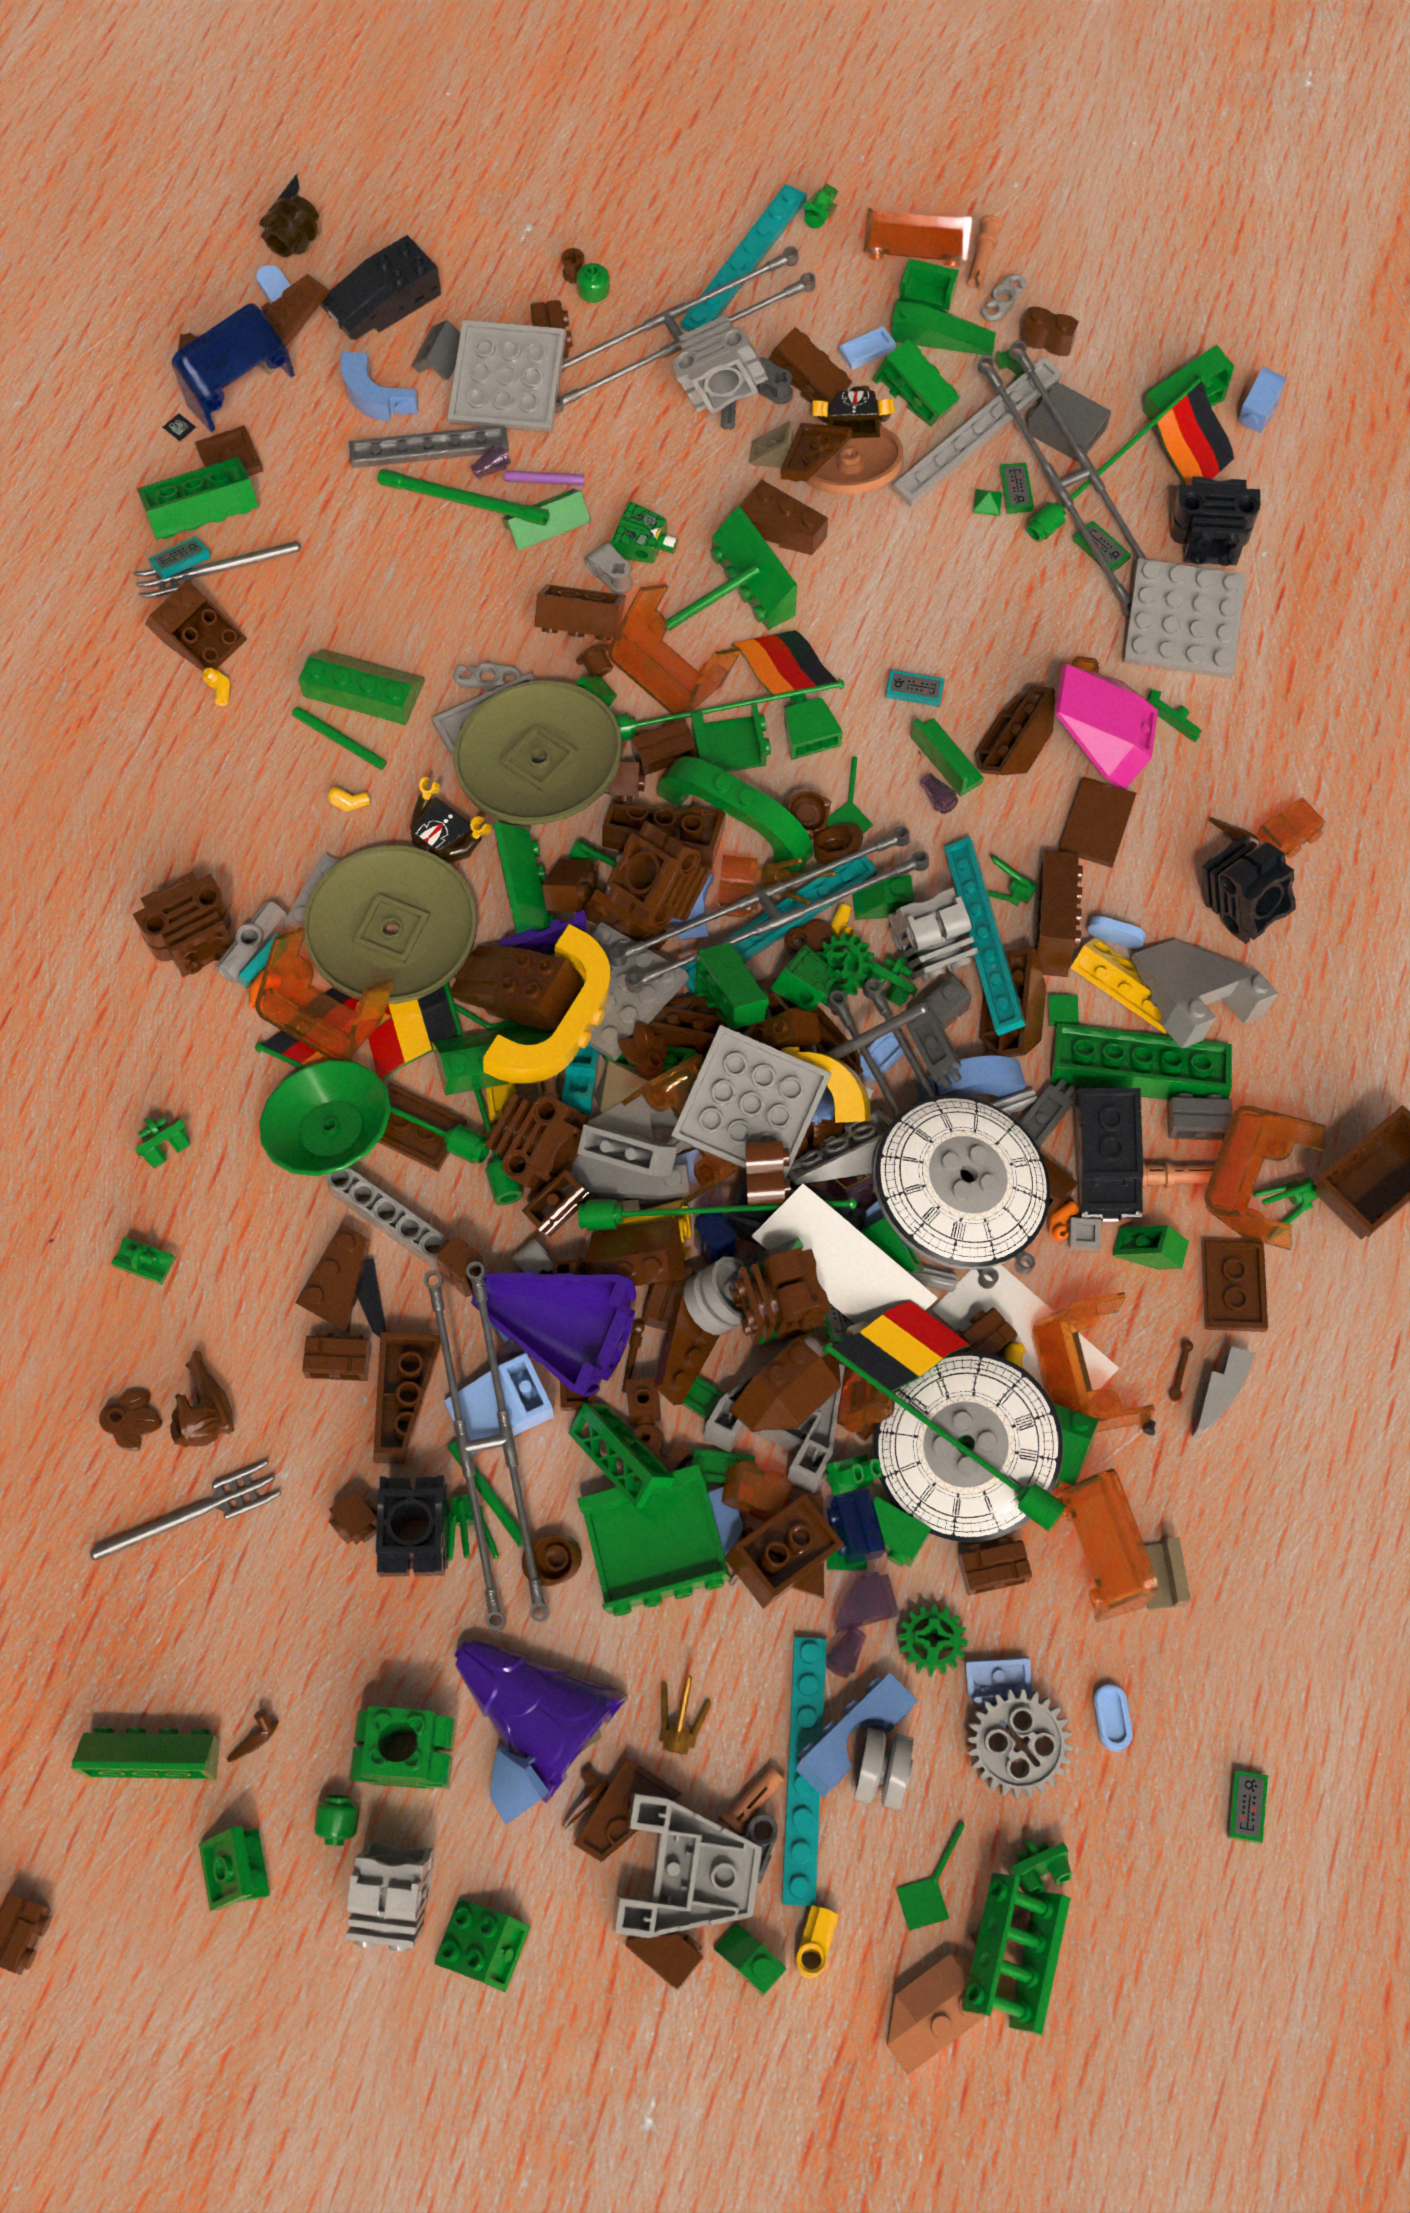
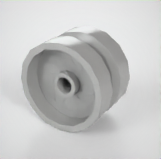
[684,1257,745,1335]
[854,1728,914,1811]

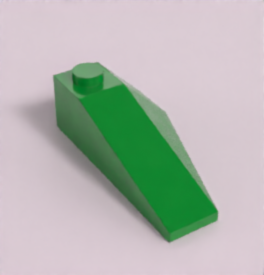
[891,298,996,356]

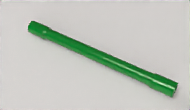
[377,469,550,526]

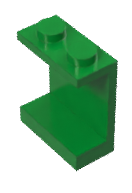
[691,704,771,772]

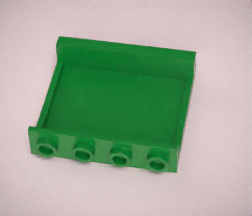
[577,1464,731,1616]

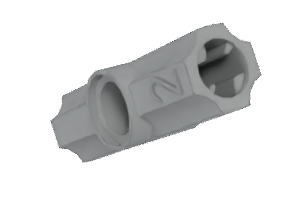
[215,901,287,982]

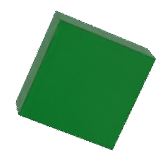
[1047,995,1079,1026]

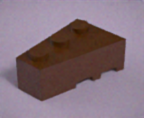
[769,327,853,404]

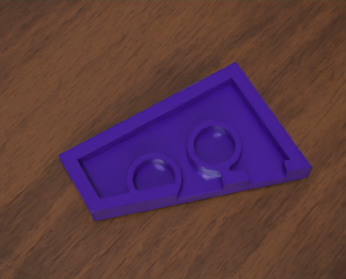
[500,910,587,956]

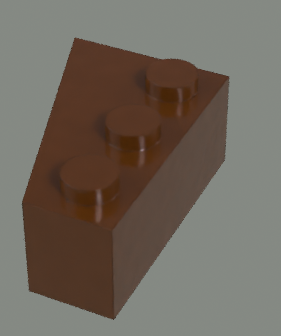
[739,480,828,555]

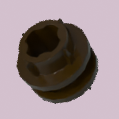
[263,195,319,258]

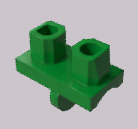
[804,183,839,229]
[864,955,918,1007]
[135,1116,191,1169]
[111,1237,175,1285]
[826,1454,882,1495]
[1010,1837,1072,1897]

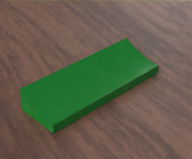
[1050,1023,1232,1100]

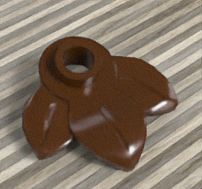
[784,921,832,958]
[617,1020,668,1077]
[99,1390,163,1451]

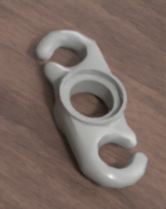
[981,274,1027,322]
[453,662,522,691]

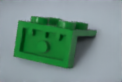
[434,1899,531,1993]

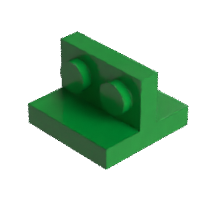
[199,1826,270,1911]

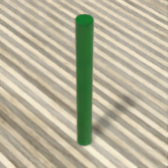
[664,563,761,631]
[292,706,387,770]
[447,1440,523,1547]

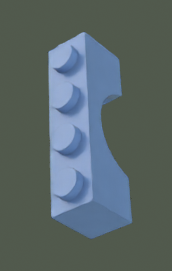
[796,1673,918,1798]

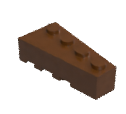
[1035,850,1083,977]
[373,1332,442,1464]

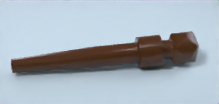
[621,1322,645,1393]

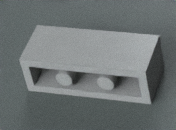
[577,1124,678,1177]

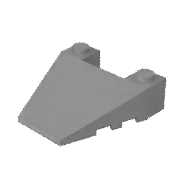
[1131,939,1279,1049]
[571,1084,691,1208]
[703,1339,845,1494]
[612,1792,762,1938]

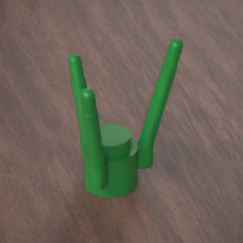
[569,840,618,893]
[987,854,1038,906]
[1253,1177,1319,1237]
[448,1495,499,1561]

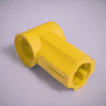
[795,1906,839,1978]

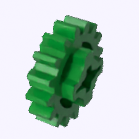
[816,933,875,997]
[897,1604,968,1677]

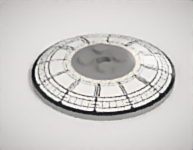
[873,1095,1050,1270]
[874,1351,1064,1542]

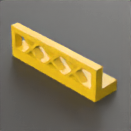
[1070,937,1167,1034]

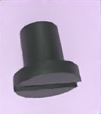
[1143,1420,1156,1435]

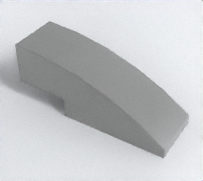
[1192,1346,1255,1438]

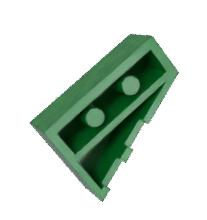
[871,339,960,427]
[1142,344,1234,430]
[694,942,769,1029]

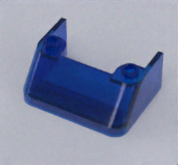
[172,303,295,432]

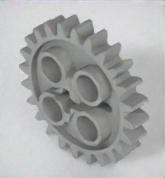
[966,1688,1073,1798]

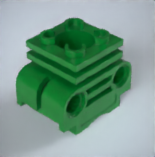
[349,1706,457,1790]

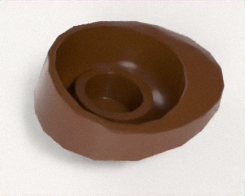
[813,823,863,865]
[521,1534,582,1586]

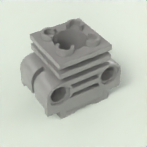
[673,314,768,414]
[888,888,979,982]
[346,1841,434,1952]

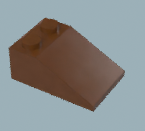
[724,1494,844,1609]

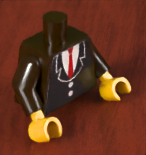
[812,386,895,438]
[410,777,492,863]

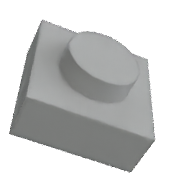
[1069,1217,1101,1252]

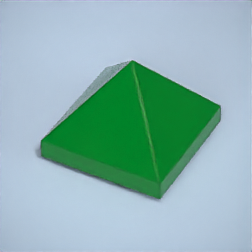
[973,489,1002,516]

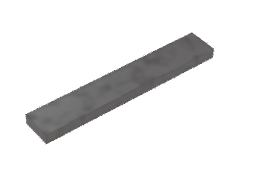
[349,426,509,468]

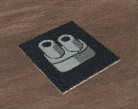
[162,413,197,442]

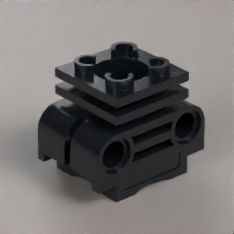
[1170,477,1261,566]
[1202,836,1296,944]
[376,1475,449,1577]

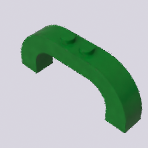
[657,757,813,872]

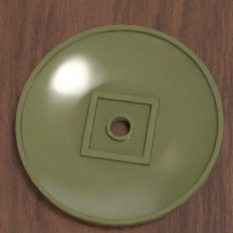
[454,680,622,825]
[303,845,477,1004]

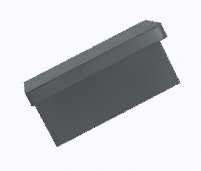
[411,320,461,380]

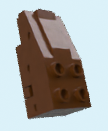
[450,946,584,1032]

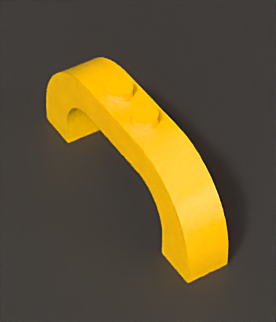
[483,924,610,1084]
[781,1047,871,1123]

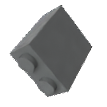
[1026,382,1111,462]

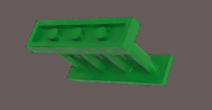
[962,1873,1071,2035]

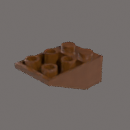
[145,579,247,671]

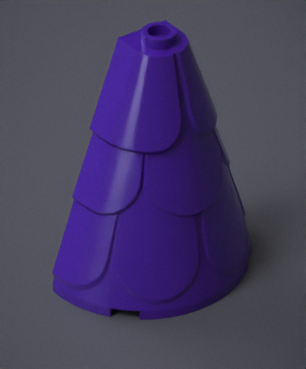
[471,1272,636,1397]
[454,1639,627,1803]

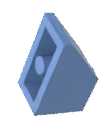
[1238,367,1287,433]

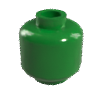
[576,263,610,303]
[314,1795,358,1846]

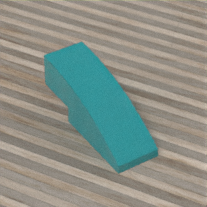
[562,1045,600,1114]

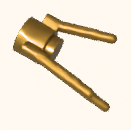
[761,858,836,905]
[659,1675,711,1755]

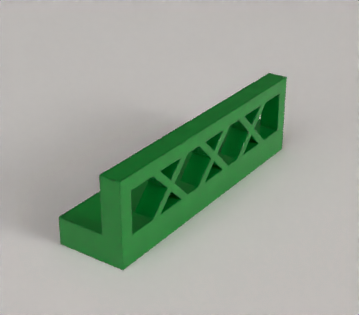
[568,1403,675,1508]

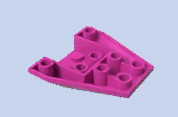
[1055,664,1158,789]

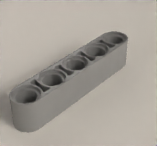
[326,1167,446,1267]

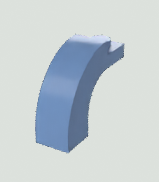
[341,352,419,422]
[916,1056,1026,1101]

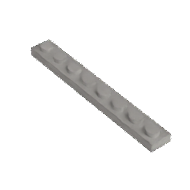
[893,357,1063,506]

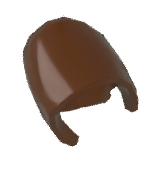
[782,789,832,839]

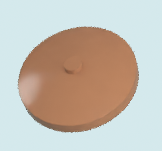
[805,426,904,495]

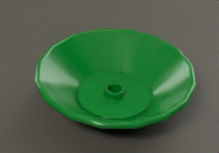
[259,1060,391,1176]

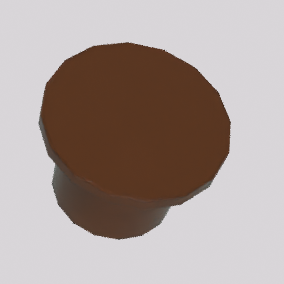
[576,644,613,677]

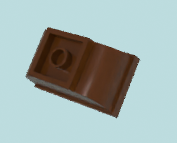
[1314,1105,1410,1240]

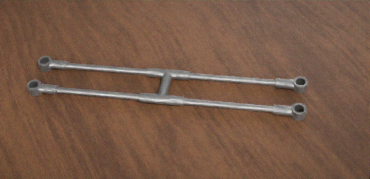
[555,246,816,414]
[977,340,1146,618]
[608,826,929,993]
[827,978,1035,1289]
[423,1261,550,1631]

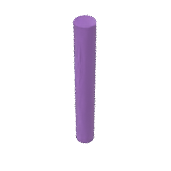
[504,471,584,486]

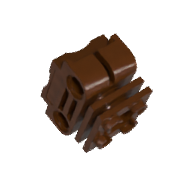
[606,821,712,929]
[133,872,232,977]
[485,1093,590,1192]
[732,1247,831,1344]

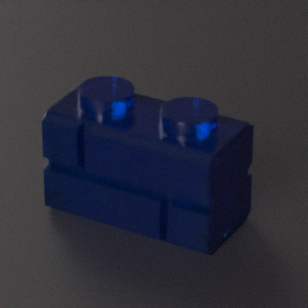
[694,1213,737,1266]
[827,1489,886,1565]

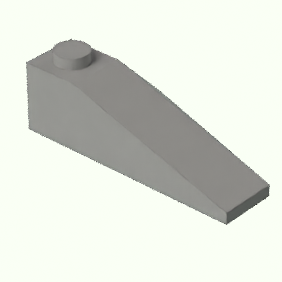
[787,1109,893,1185]

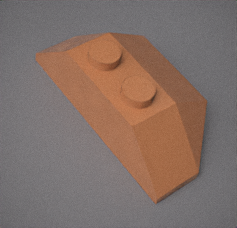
[887,1954,1016,2075]

